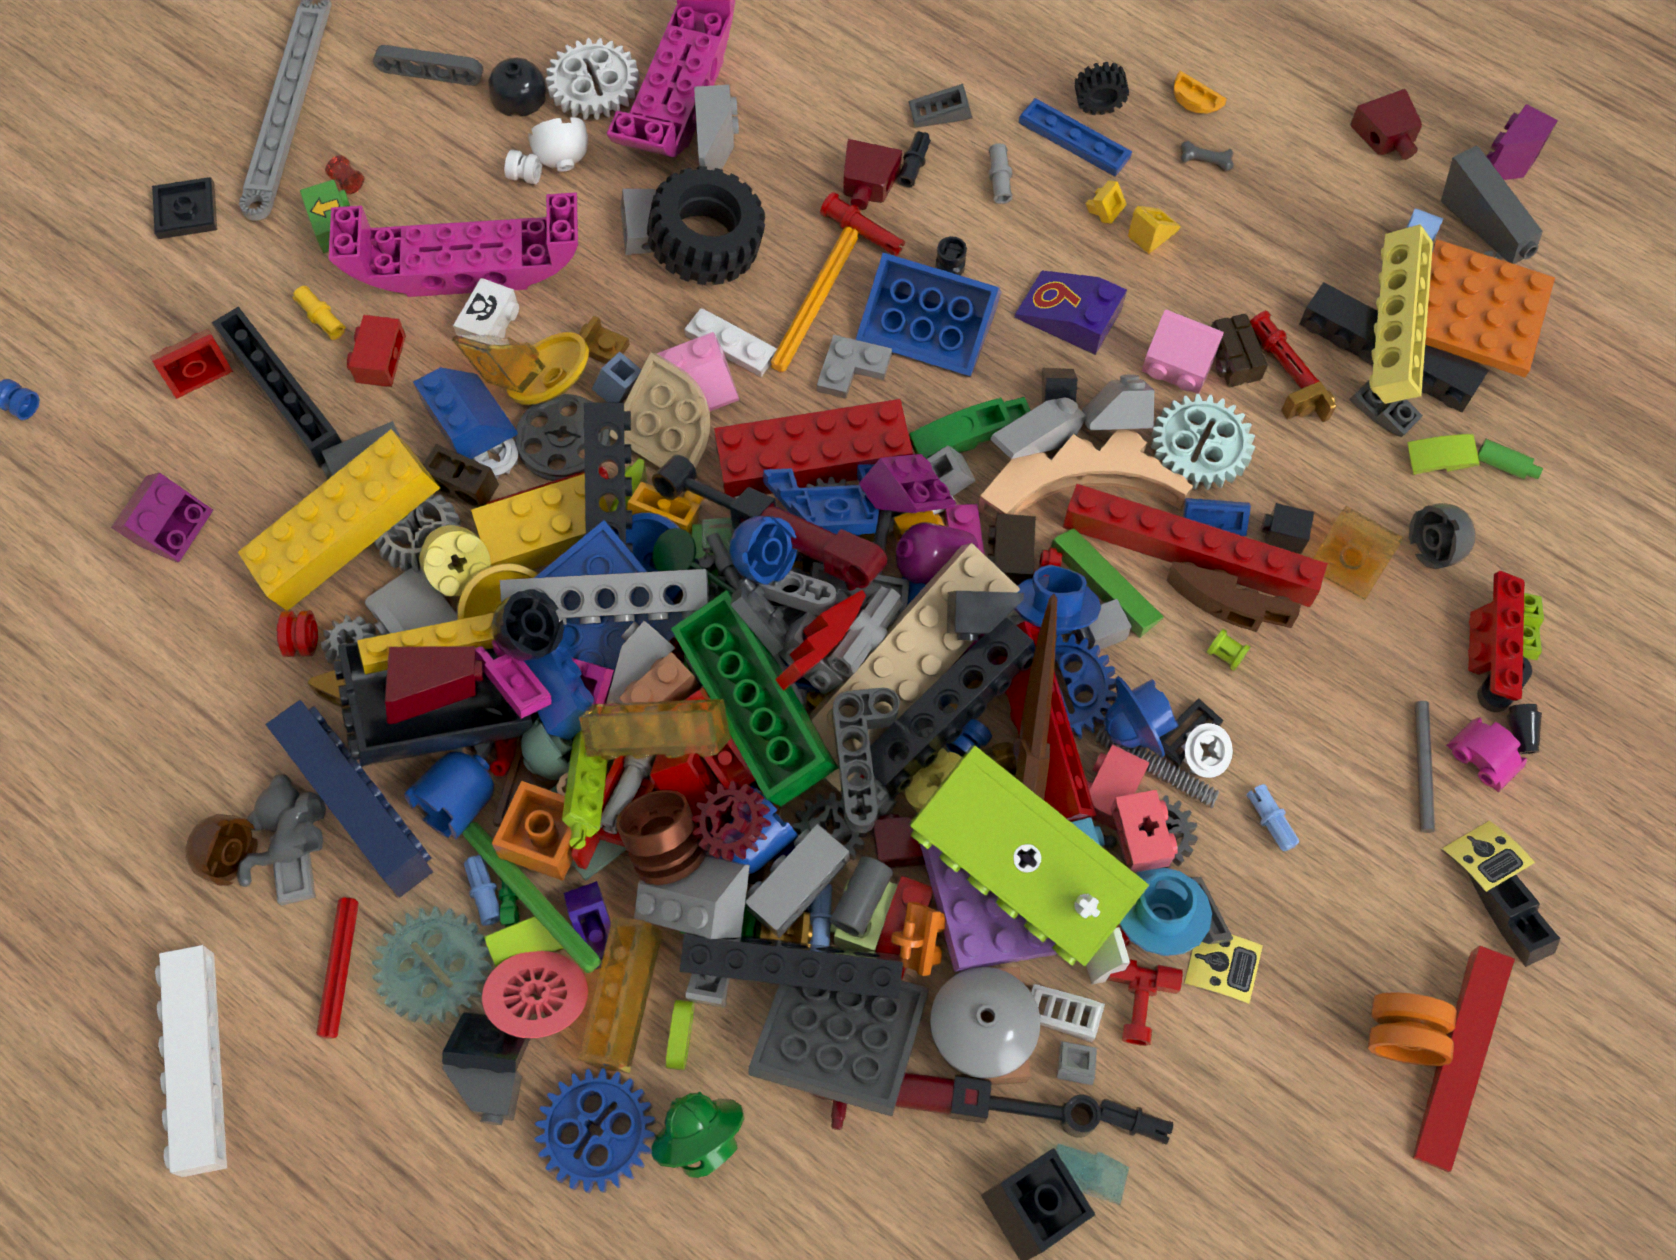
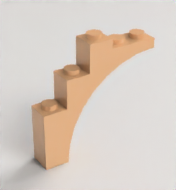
[978,429,1193,522]

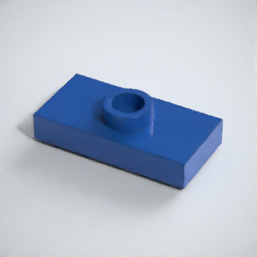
[1183,498,1251,536]

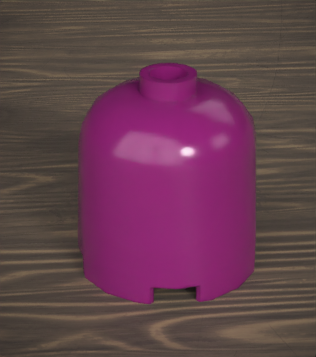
[896,522,979,585]

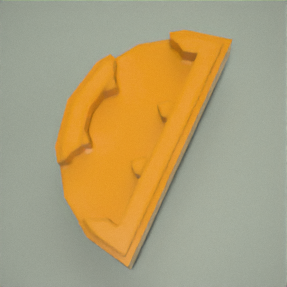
[1173,70,1227,114]

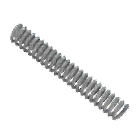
[1096,726,1219,808]

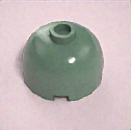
[521,715,573,780]

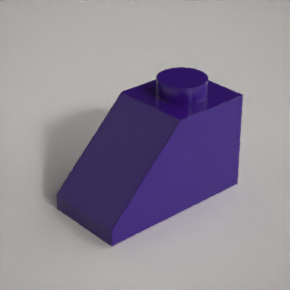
[564,881,623,970]

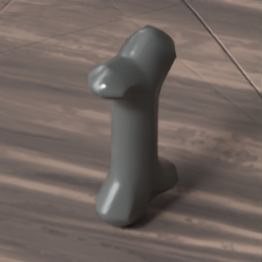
[1181,141,1234,171]

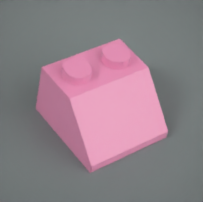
[1142,309,1224,394]
[657,332,740,412]

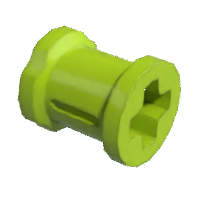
[1206,629,1251,671]

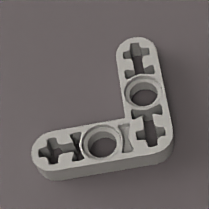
[751,552,837,615]

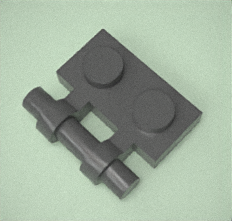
[730,577,790,656]

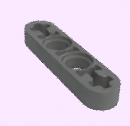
[373,45,484,86]

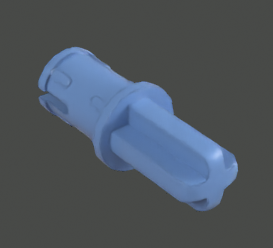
[464,855,500,926]

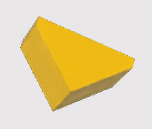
[1128,206,1181,254]

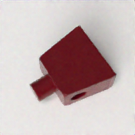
[1350,89,1422,160]
[843,139,902,210]

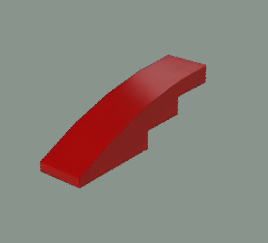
[775,590,866,691]

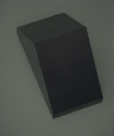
[1042,368,1078,403]

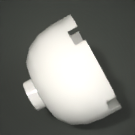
[528,117,588,172]

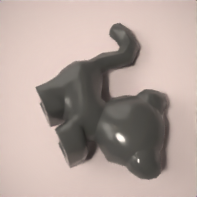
[236,774,326,887]

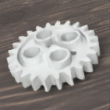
[546,38,640,120]

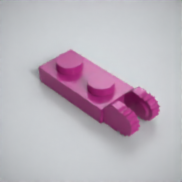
[475,640,551,719]

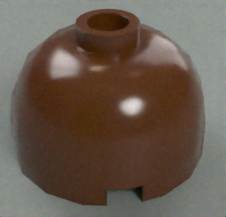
[185,814,258,886]

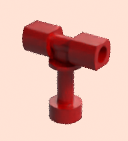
[1107,959,1183,1046]

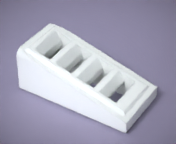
[1031,984,1105,1043]

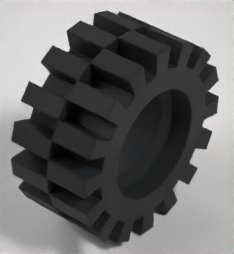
[1074,62,1129,115]

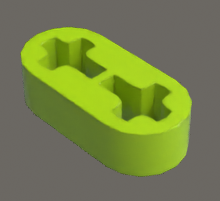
[666,1000,695,1070]

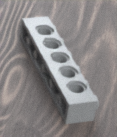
[500,569,709,625]

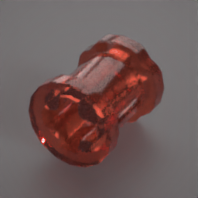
[325,155,365,194]

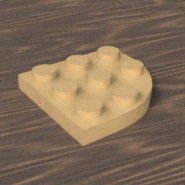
[609,352,710,469]

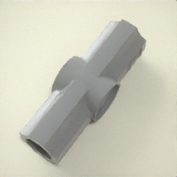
[827,586,903,678]

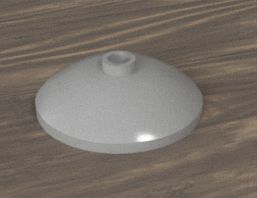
[930,967,1040,1079]

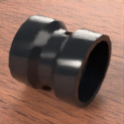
[936,236,967,275]

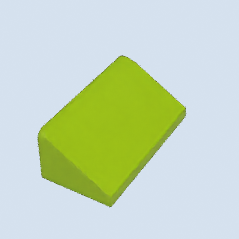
[484,916,564,967]

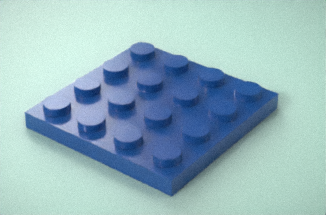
[534,520,685,688]

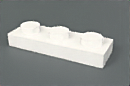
[684,308,777,377]

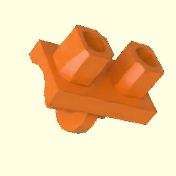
[891,902,945,976]

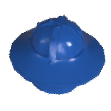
[1014,565,1101,636]
[1104,676,1179,758]

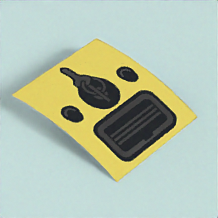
[1441,821,1535,892]
[1184,934,1263,1004]

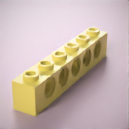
[1369,224,1433,404]

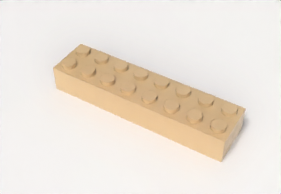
[809,543,1020,791]

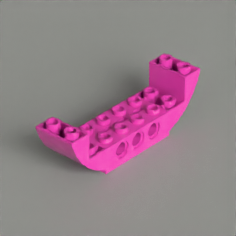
[607,0,735,157]
[329,192,578,297]

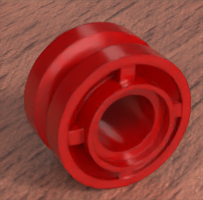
[277,610,318,657]

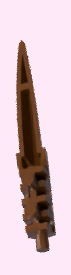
[1012,593,1057,855]

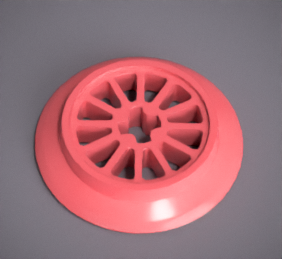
[482,951,588,1038]

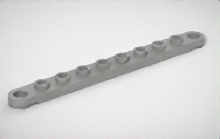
[239,0,332,221]

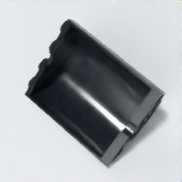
[333,642,532,767]

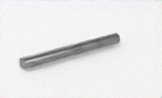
[1415,701,1435,833]

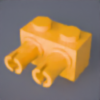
[627,481,705,535]

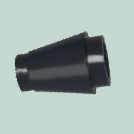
[1506,704,1542,754]

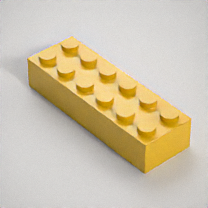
[238,429,440,611]

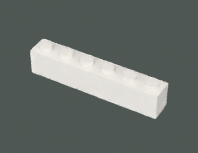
[155,945,227,1177]

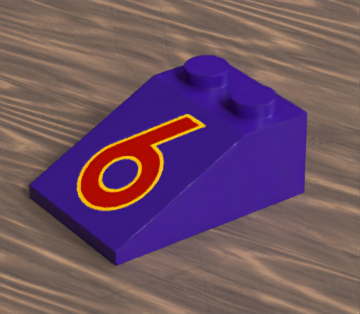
[1014,270,1127,355]

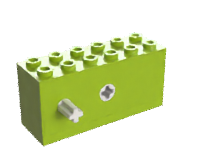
[909,745,1149,966]

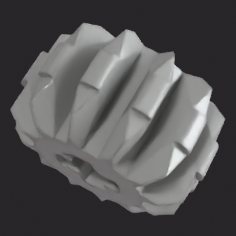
[321,615,377,664]

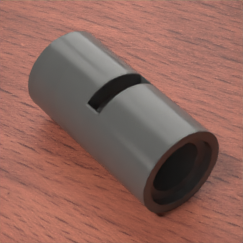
[830,856,893,937]

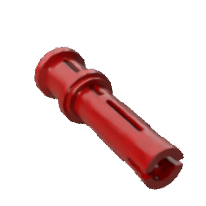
[820,192,905,256]
[1250,310,1320,389]

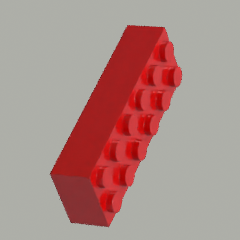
[714,399,913,497]

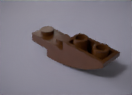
[1167,561,1301,632]

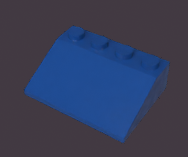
[855,252,1002,377]

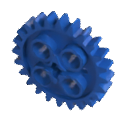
[1055,634,1117,739]
[535,1068,656,1194]

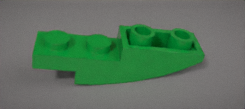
[909,397,1031,459]

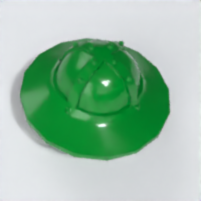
[651,1092,744,1178]

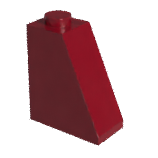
[385,646,483,724]

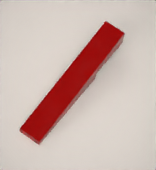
[1413,946,1515,1172]

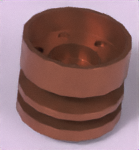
[616,790,706,885]

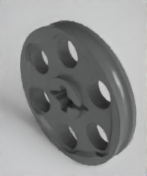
[515,394,611,481]

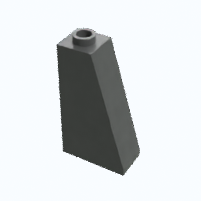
[1441,145,1543,264]

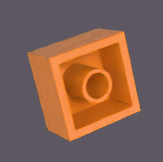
[492,781,573,881]

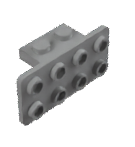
[365,567,457,635]

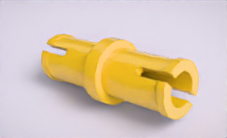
[292,285,346,340]

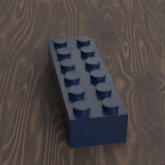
[265,699,433,898]

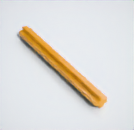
[771,227,858,373]

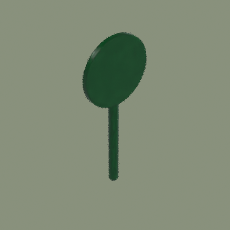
[653,528,736,594]

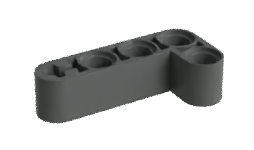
[832,688,900,834]

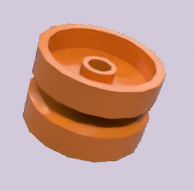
[1368,992,1457,1066]

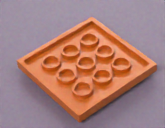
[1425,239,1555,378]

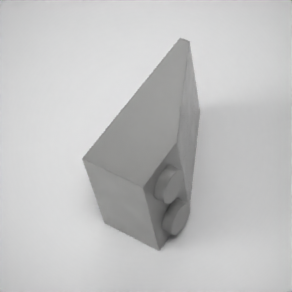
[694,85,739,170]

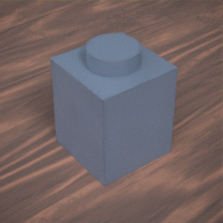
[592,352,642,403]

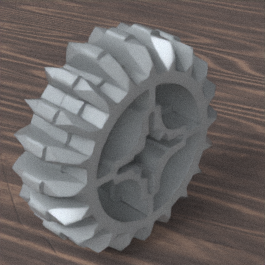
[374,494,460,572]

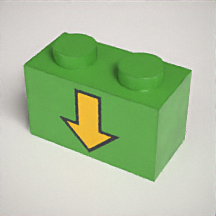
[300,179,350,253]

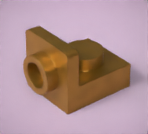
[579,315,630,364]
[1281,381,1336,422]

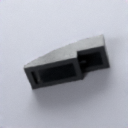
[1467,871,1560,967]

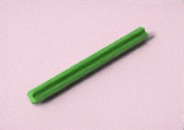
[463,822,601,973]

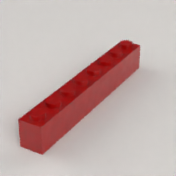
[1063,483,1328,607]

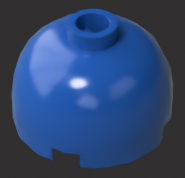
[729,516,797,585]

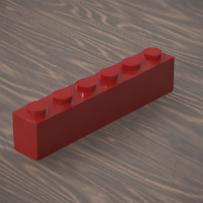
[995,621,1097,822]

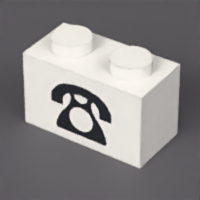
[453,278,519,354]

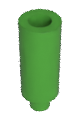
[1477,439,1543,480]

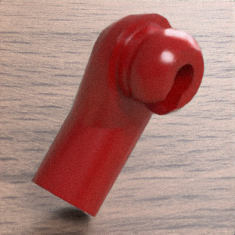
[490,738,517,776]

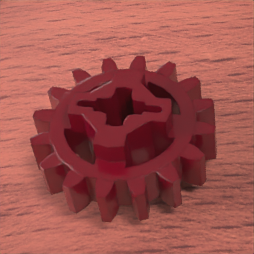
[692,781,771,862]

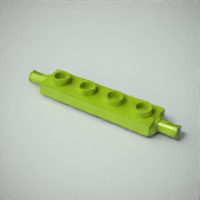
[562,716,610,849]

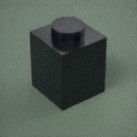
[1261,503,1314,554]

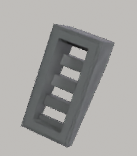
[908,84,973,128]

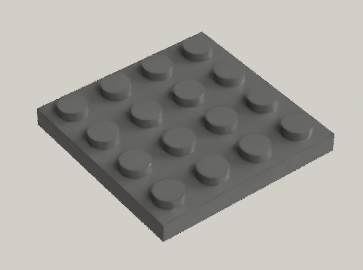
[748,980,929,1117]

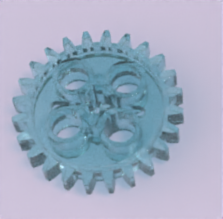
[372,906,491,1025]

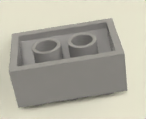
[634,855,750,939]

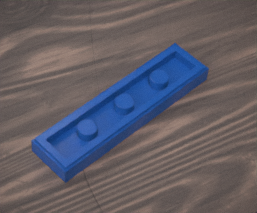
[1019,98,1132,177]

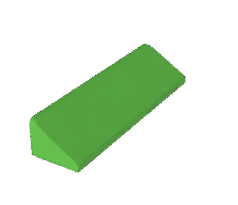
[1051,528,1164,638]

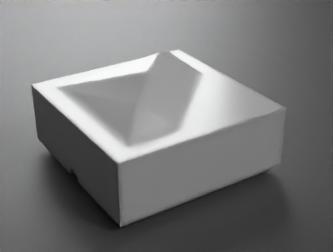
[1056,1041,1097,1085]

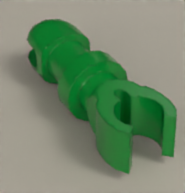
[498,877,520,928]

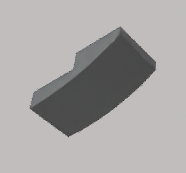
[1349,380,1423,437]

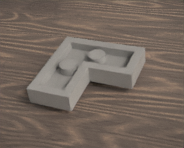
[817,335,892,399]

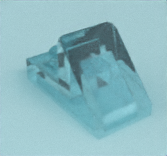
[1056,1144,1129,1205]

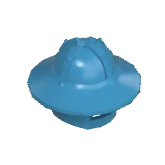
[1119,868,1212,956]

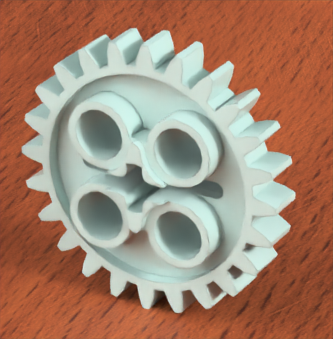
[1151,394,1255,490]

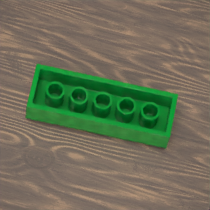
[671,590,839,806]

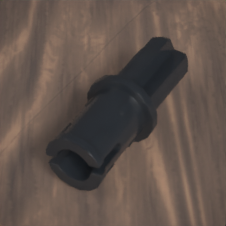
[897,131,931,188]
[1099,1099,1173,1145]

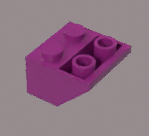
[1486,104,1558,180]
[859,454,957,513]
[111,472,213,563]

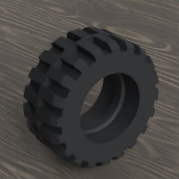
[647,166,765,285]

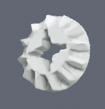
[472,438,519,479]
[1181,723,1233,778]

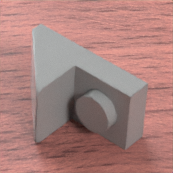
[686,973,730,1008]

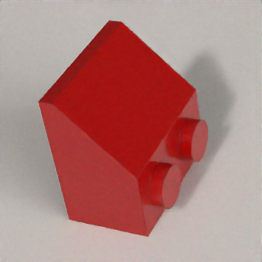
[151,328,233,399]

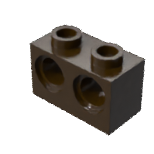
[423,444,499,508]

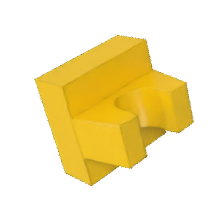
[1085,180,1127,224]

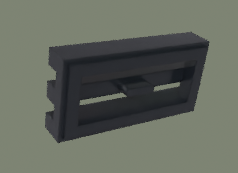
[1159,698,1224,768]

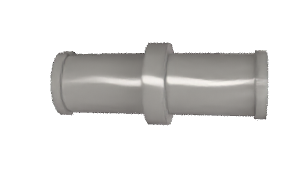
[989,143,1013,204]

